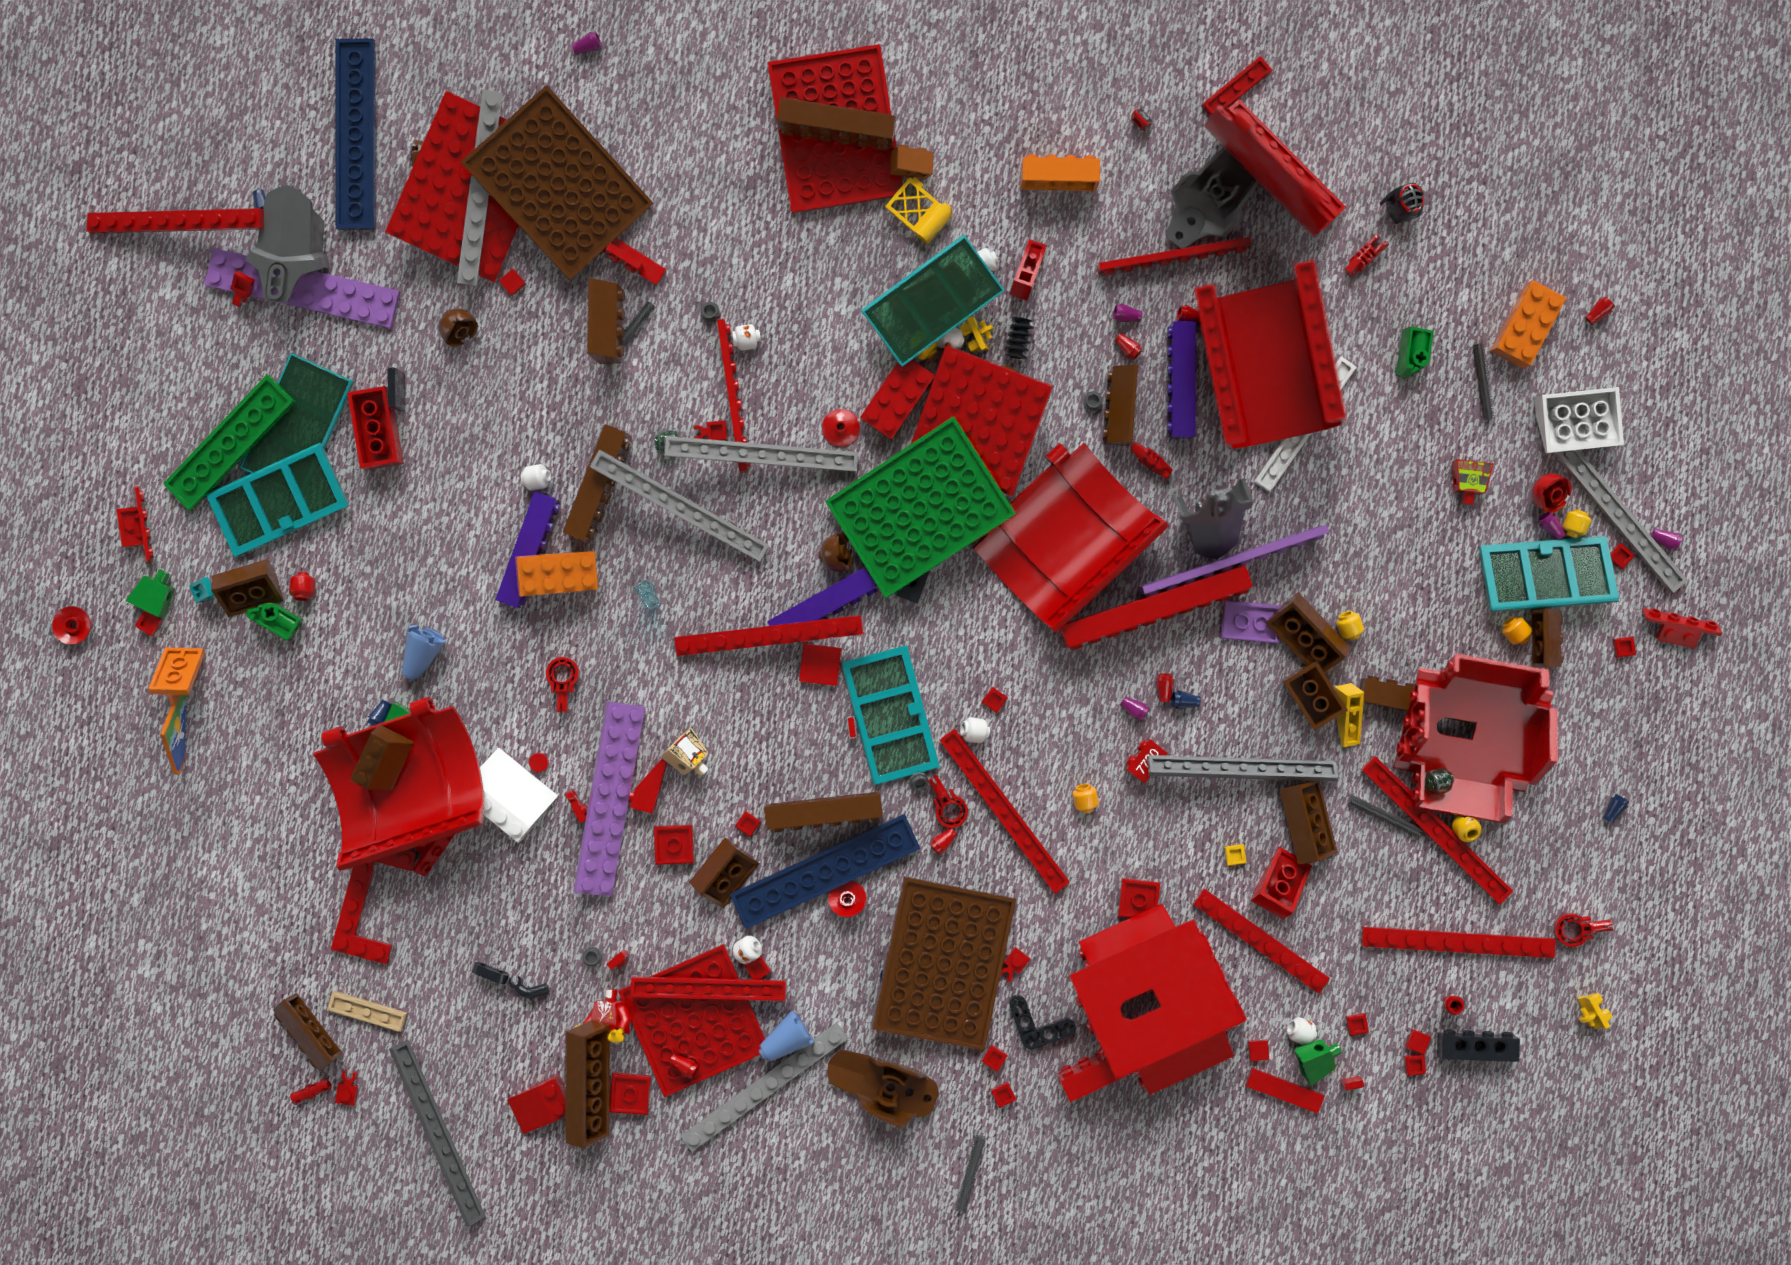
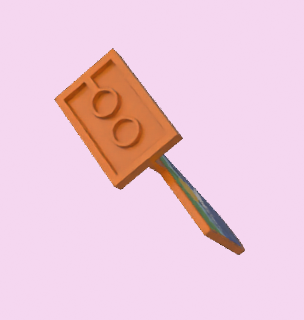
[148,648,205,775]

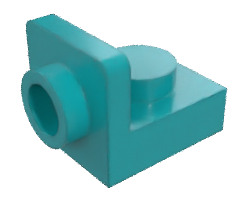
[189,577,214,603]

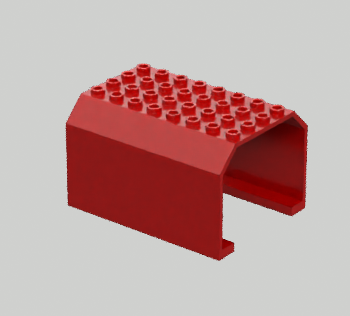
[1194,260,1347,450]

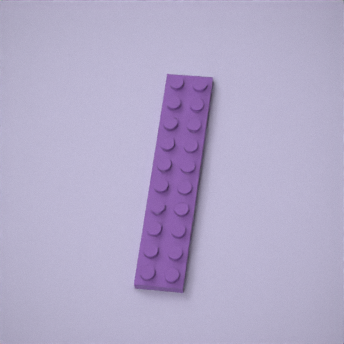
[204,248,400,329]
[1137,525,1329,597]
[573,701,645,896]

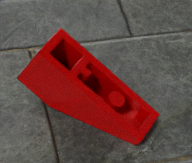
[1009,239,1047,301]
[628,758,668,813]

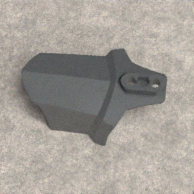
[1165,149,1259,249]
[246,185,330,303]
[1172,478,1254,559]

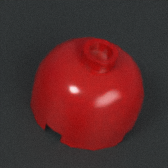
[1531,474,1572,513]

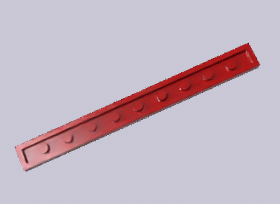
[86,208,264,234]
[674,615,864,656]
[939,728,1070,893]
[1360,756,1513,905]
[1361,926,1556,958]

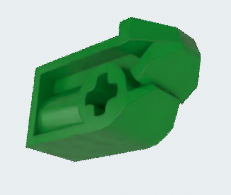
[1395,326,1434,378]
[246,603,304,641]

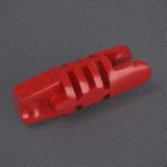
[1345,234,1389,277]
[1130,442,1173,479]

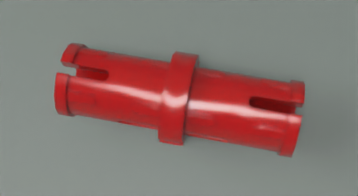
[290,1078,332,1105]

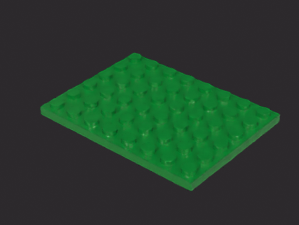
[825,416,1017,599]

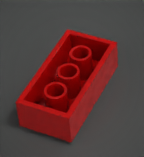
[860,354,935,441]
[347,386,404,471]

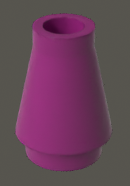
[572,32,602,55]
[1113,303,1143,322]
[1538,512,1566,540]
[1651,528,1682,551]
[1120,696,1150,721]

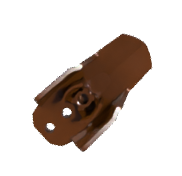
[828,1049,939,1128]

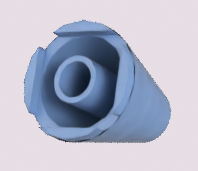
[402,625,446,681]
[759,1010,815,1061]

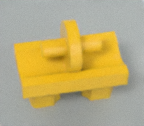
[960,316,994,353]
[1577,993,1613,1029]

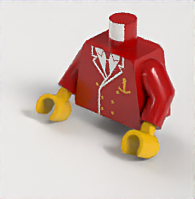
[574,989,632,1043]

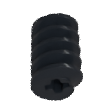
[1004,317,1034,359]

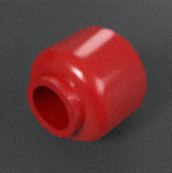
[289,572,316,601]

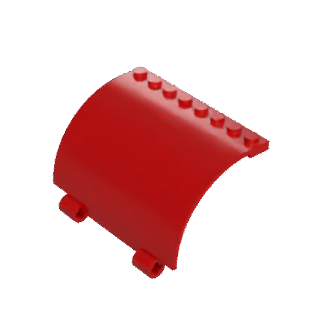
[1204,99,1346,238]
[972,443,1169,633]
[313,696,484,871]

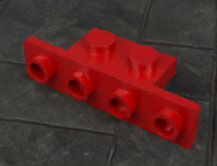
[602,238,666,285]
[116,486,153,564]
[1642,608,1723,649]
[412,834,455,876]

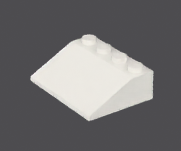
[1534,387,1624,453]
[480,748,558,842]

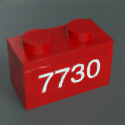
[1124,738,1168,784]

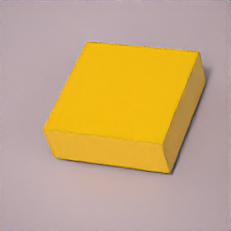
[1224,844,1247,866]

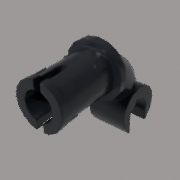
[508,976,549,1001]

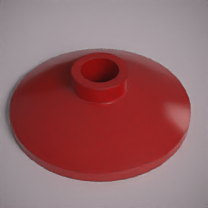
[822,409,860,447]
[52,606,91,644]
[828,881,867,918]

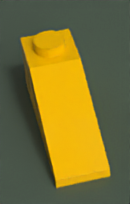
[1335,683,1364,747]

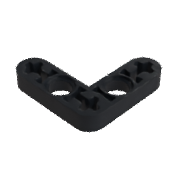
[1009,994,1076,1049]

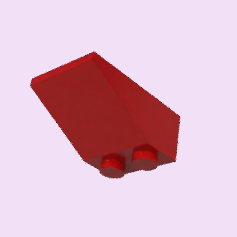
[1250,847,1312,920]
[507,1073,566,1134]

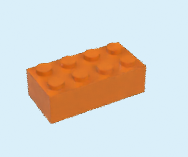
[1020,154,1100,191]
[1490,280,1566,369]
[515,550,598,596]

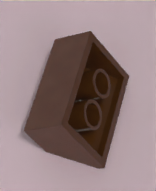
[211,559,284,617]
[1531,609,1564,668]
[1282,661,1348,731]
[350,724,414,790]
[689,837,760,908]

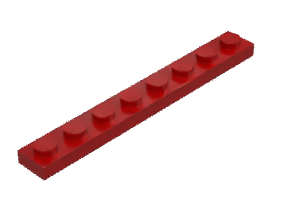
[1097,237,1251,276]
[717,319,751,473]
[1193,888,1330,994]
[630,976,786,1001]

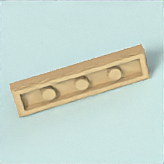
[327,991,407,1032]

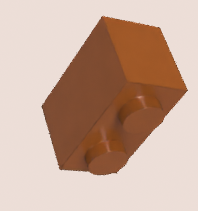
[890,145,933,180]

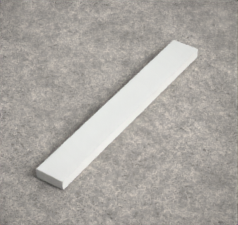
[1254,357,1357,493]

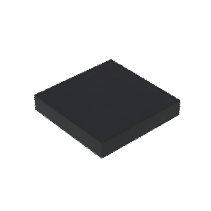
[387,367,405,411]

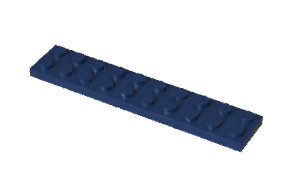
[335,38,376,230]
[730,813,921,929]

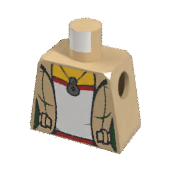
[661,728,708,777]

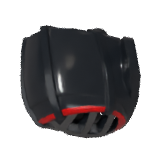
[1379,183,1424,224]

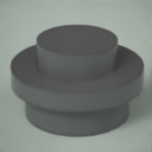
[700,302,720,321]
[1083,391,1102,411]
[909,772,928,791]
[582,947,602,966]

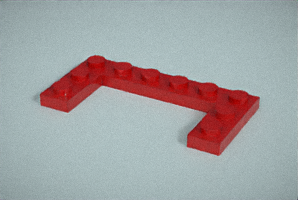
[330,850,418,964]

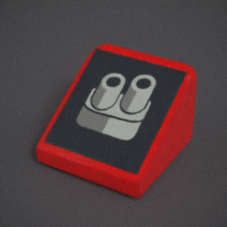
[1131,108,1153,131]

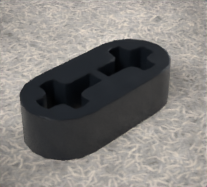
[472,962,509,984]

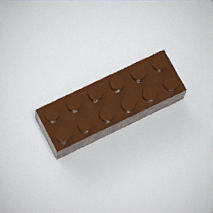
[777,97,896,151]
[563,424,633,543]
[764,791,883,833]
[565,1020,610,1149]

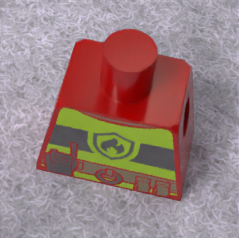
[1452,459,1494,505]

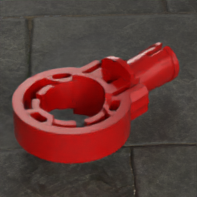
[546,657,580,712]
[927,775,968,828]
[1554,913,1613,947]

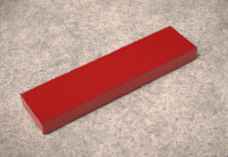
[1201,56,1273,115]
[1245,1067,1325,1113]

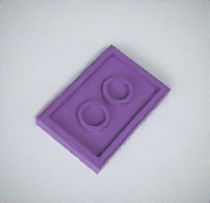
[1221,600,1282,644]

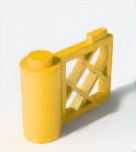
[885,177,953,245]

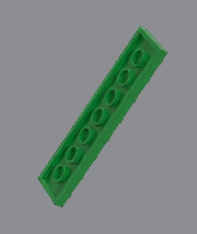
[163,374,296,511]

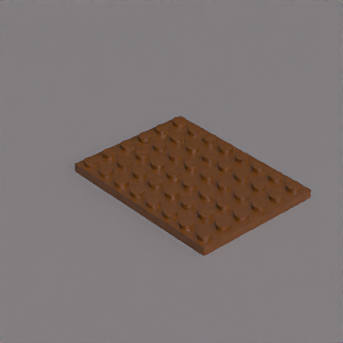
[460,85,654,281]
[872,876,1016,1050]

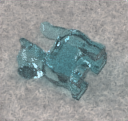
[634,580,661,610]

